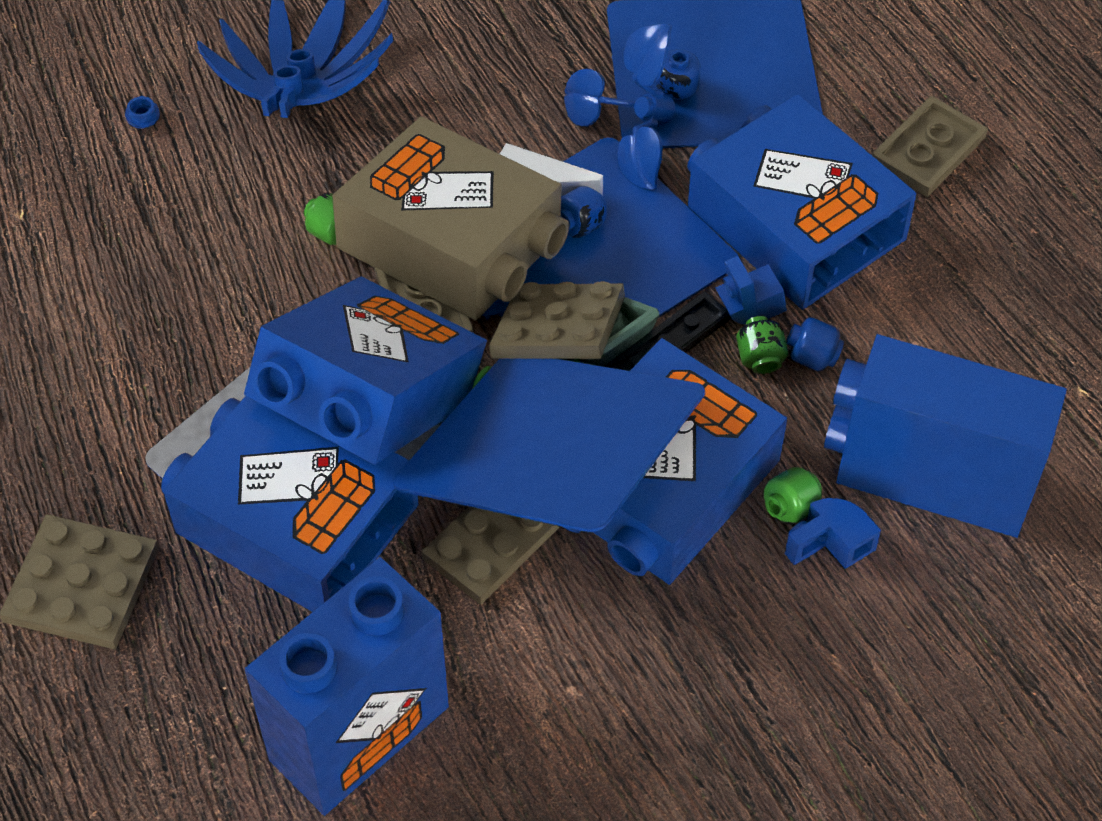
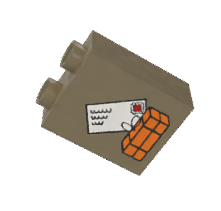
[332,116,569,320]

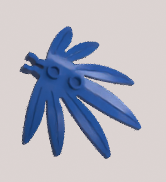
[197,0,393,118]

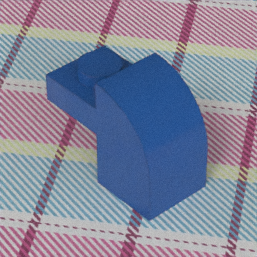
[715,256,787,325]
[785,498,881,569]

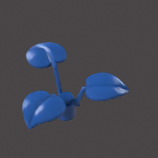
[564,24,675,190]

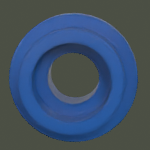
[125,96,160,128]

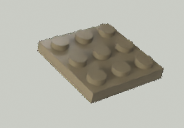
[489,281,625,359]
[0,514,159,650]

